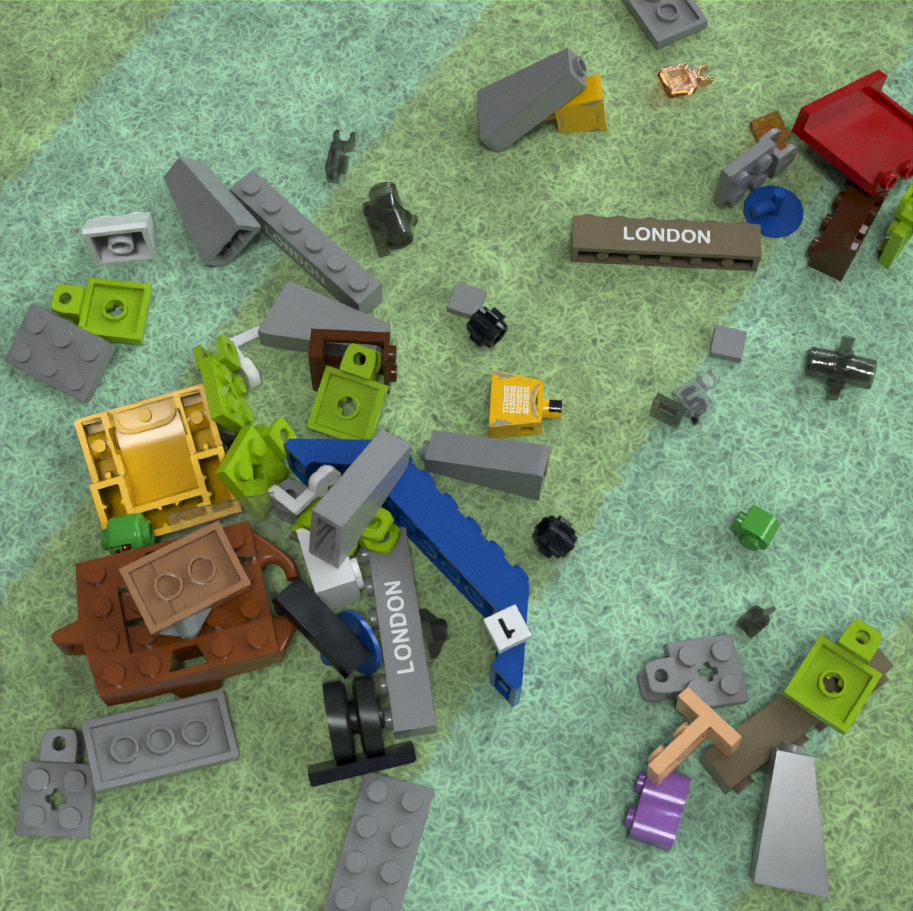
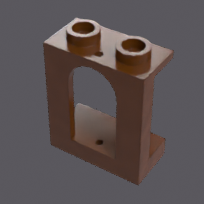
[308,328,398,394]

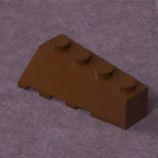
[806,177,890,282]

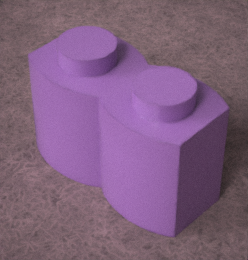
[623,771,692,852]

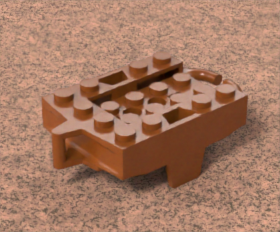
[52,521,300,707]

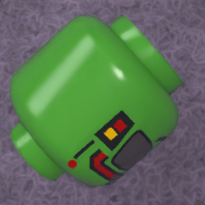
[101,513,155,555]

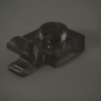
[325,129,356,184]

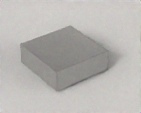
[447,282,487,319]
[709,325,747,363]

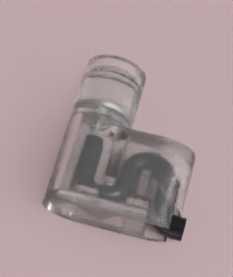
[670,368,721,425]

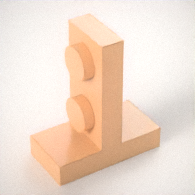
[647,687,742,786]

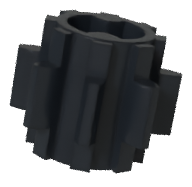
[466,306,508,348]
[532,515,577,559]

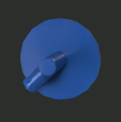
[743,185,804,238]
[320,609,381,675]

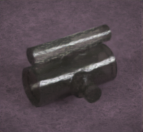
[362,182,418,258]
[804,335,877,400]

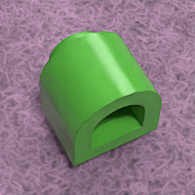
[731,504,780,551]

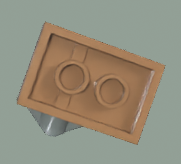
[118,520,251,639]

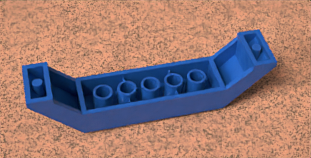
[284,438,529,707]

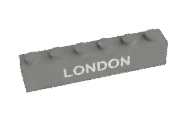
[230,170,383,314]
[360,527,437,739]

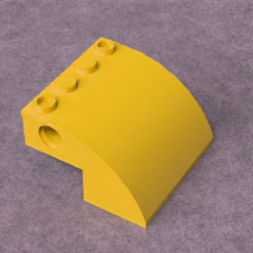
[74,383,242,537]

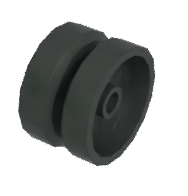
[322,674,385,761]

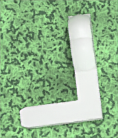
[230,327,261,389]
[268,465,341,516]

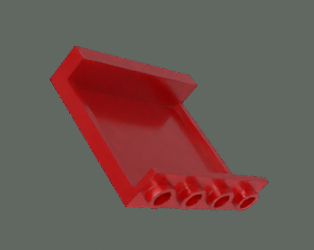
[792,69,913,196]

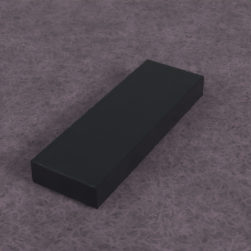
[272,577,372,679]
[307,741,417,787]

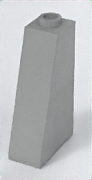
[477,48,587,152]
[163,157,261,267]
[258,280,394,357]
[309,429,411,569]
[420,430,551,501]
[750,742,829,898]

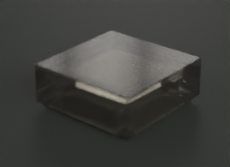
[649,392,687,429]

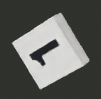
[483,604,532,654]

